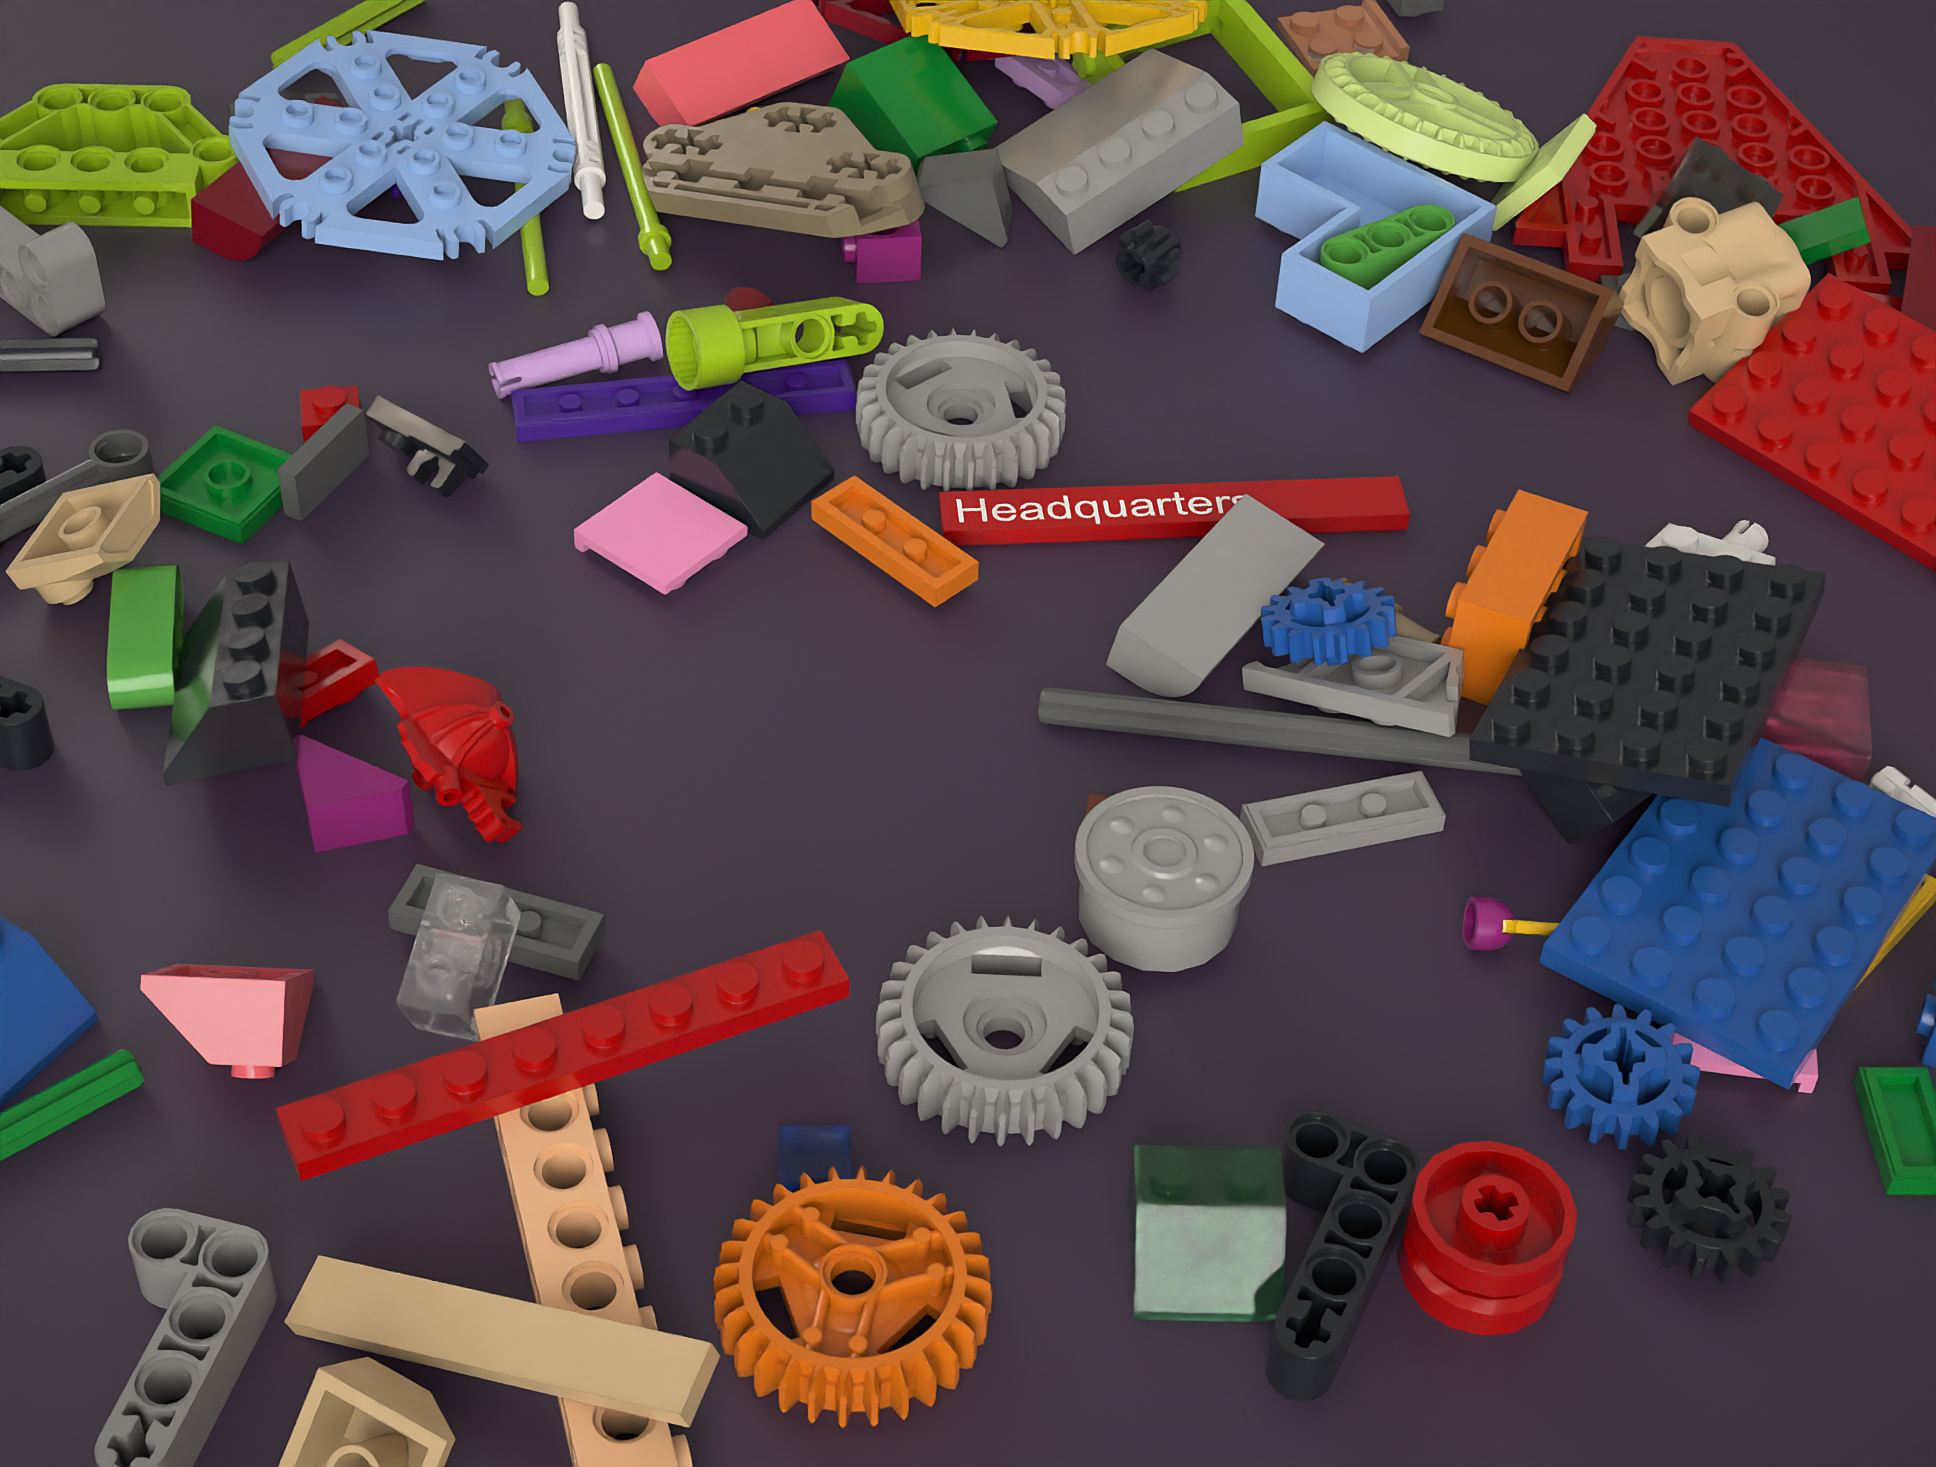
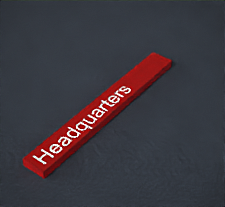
[938,476,1410,546]

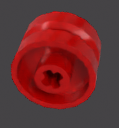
[1398,1141,1577,1336]

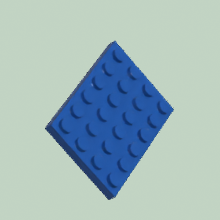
[1539,737,1936,1090]

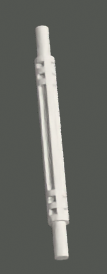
[557,2,606,219]

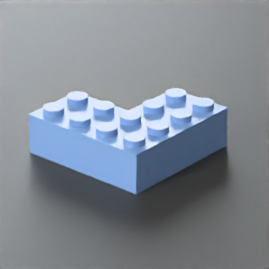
[1255,121,1497,353]

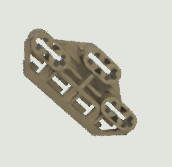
[641,102,925,238]

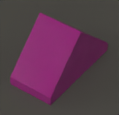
[296,734,415,853]

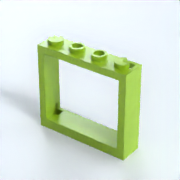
[1072,0,1335,193]

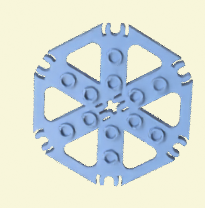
[229,30,576,260]

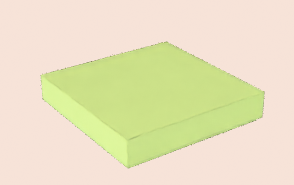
[1491,113,1597,232]

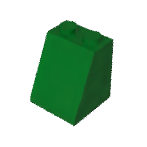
[828,35,998,178]

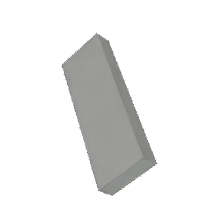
[1240,771,1446,866]

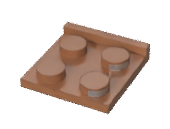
[1276,0,1410,78]

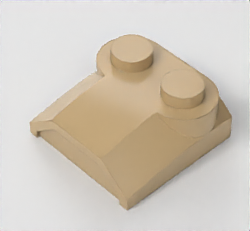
[5,473,160,605]

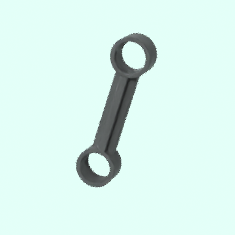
[0,429,154,556]

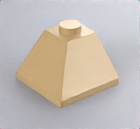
[278,1357,455,1467]

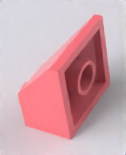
[141,964,315,1078]

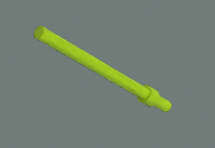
[501,98,549,296]

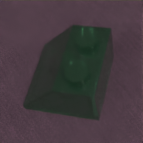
[1127,1145,1286,1322]

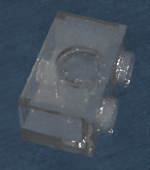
[396,872,521,1042]

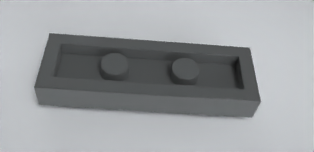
[388,864,606,981]

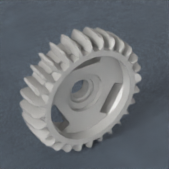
[856,328,1066,492]
[876,915,1134,1147]

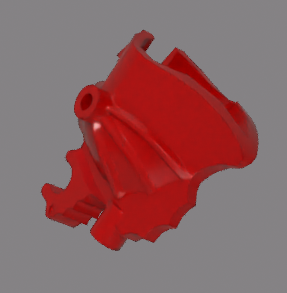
[374,667,523,844]

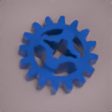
[1261,578,1397,666]
[1542,1004,1700,1149]

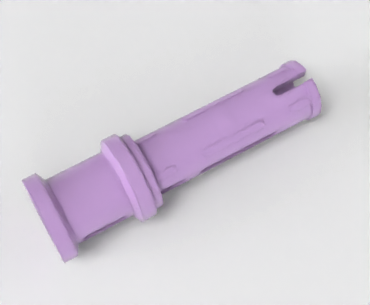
[489,311,663,399]

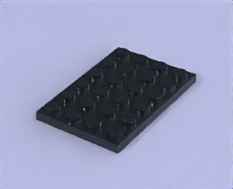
[1469,537,1825,807]

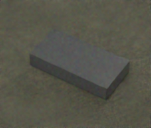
[277,404,370,521]

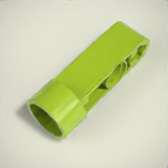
[666,297,884,391]

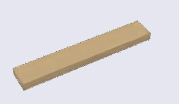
[284,1255,720,1428]

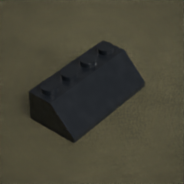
[163,560,309,786]

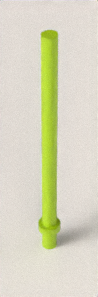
[592,63,672,271]

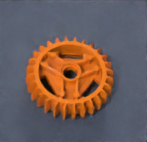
[713,1165,992,1429]

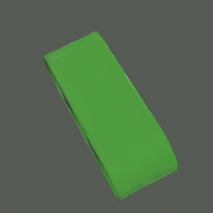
[1319,204,1455,291]
[107,564,184,710]

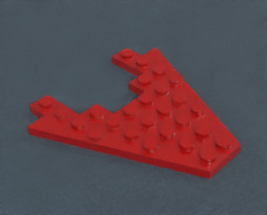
[1512,36,1913,295]

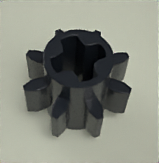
[1115,220,1183,292]

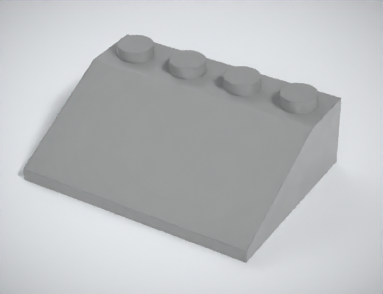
[994,48,1244,255]

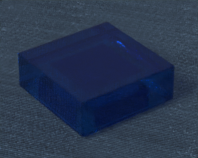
[778,1125,851,1193]

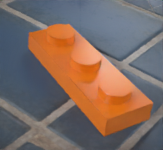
[811,475,979,607]

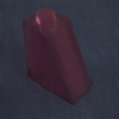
[1762,657,1872,783]

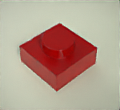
[300,386,361,443]

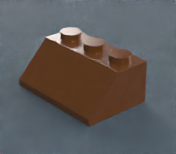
[1419,233,1624,394]

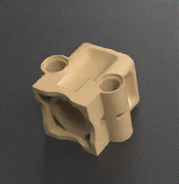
[1619,197,1811,386]

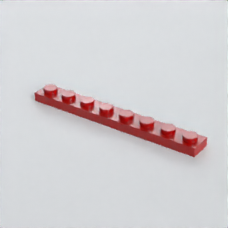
[276,930,850,1181]

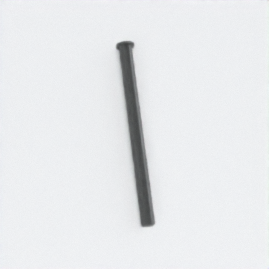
[1038,687,1523,776]

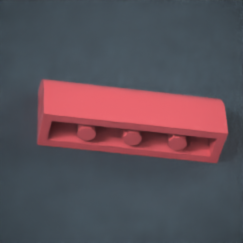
[633,0,850,127]

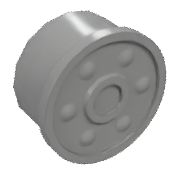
[1074,786,1254,972]

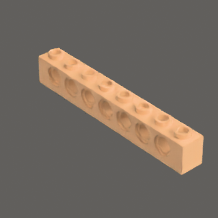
[474,993,693,1467]

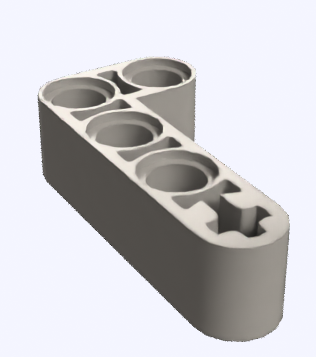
[0,206,105,336]
[94,1208,278,1467]

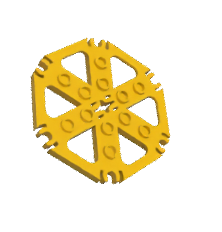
[889,0,1208,59]

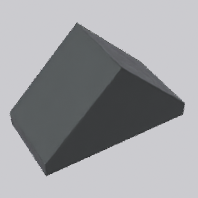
[916,148,1013,248]

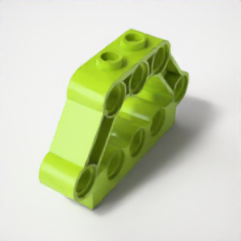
[0,83,239,228]

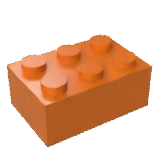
[1440,489,1588,706]

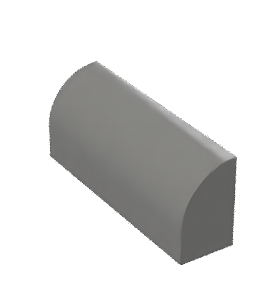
[1106,494,1325,697]

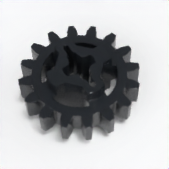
[1626,1134,1792,1284]

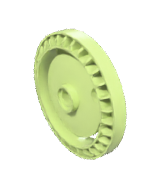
[1311,52,1539,183]

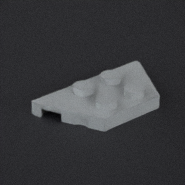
[1242,636,1465,737]

